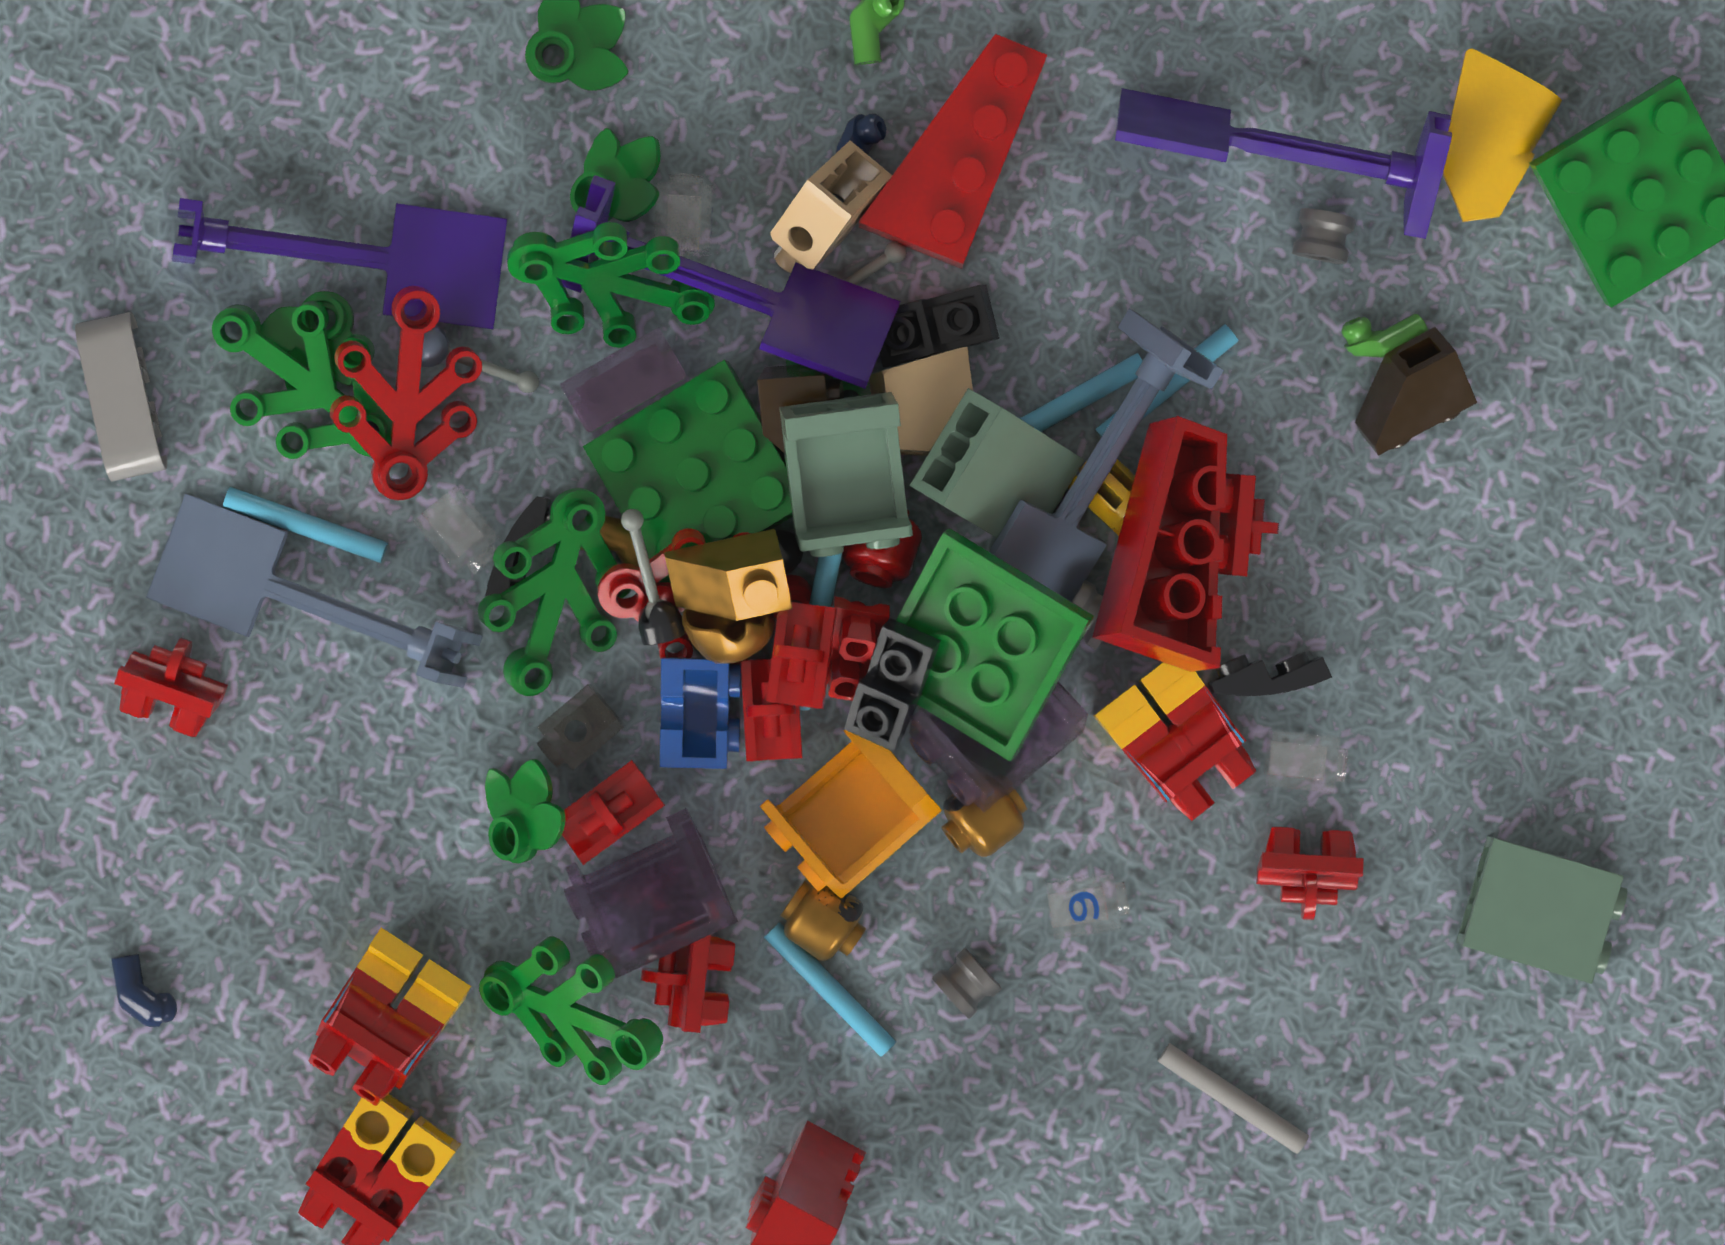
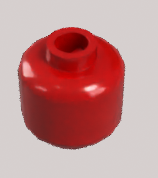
[842,509,922,588]

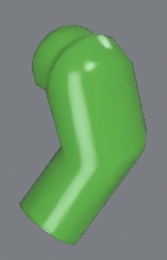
[849,0,905,65]
[1341,313,1428,358]

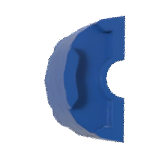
[660,657,741,769]

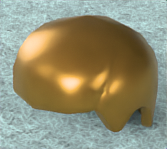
[682,609,775,664]

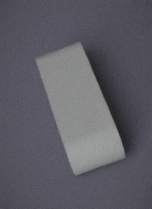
[75,311,167,482]

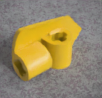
[1443,48,1562,222]

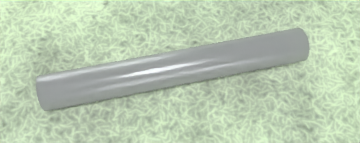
[1157,1043,1309,1154]

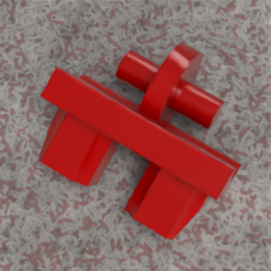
[1218,473,1279,577]
[827,596,890,701]
[766,602,837,709]
[114,637,228,737]
[740,659,803,762]
[562,760,665,865]
[1256,827,1364,920]
[640,925,736,1033]

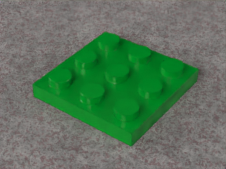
[1529,75,1725,308]
[583,360,792,583]
[896,528,1094,761]

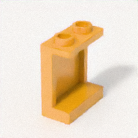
[760,730,942,899]

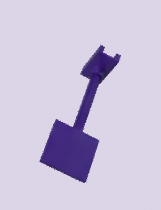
[1115,88,1452,239]
[561,175,901,389]
[172,198,507,329]

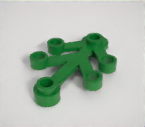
[507,222,715,348]
[212,301,392,459]
[478,488,631,696]
[479,936,663,1085]

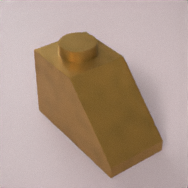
[664,529,793,621]

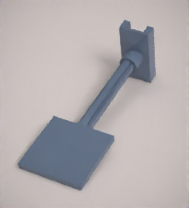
[989,309,1224,602]
[146,493,483,688]

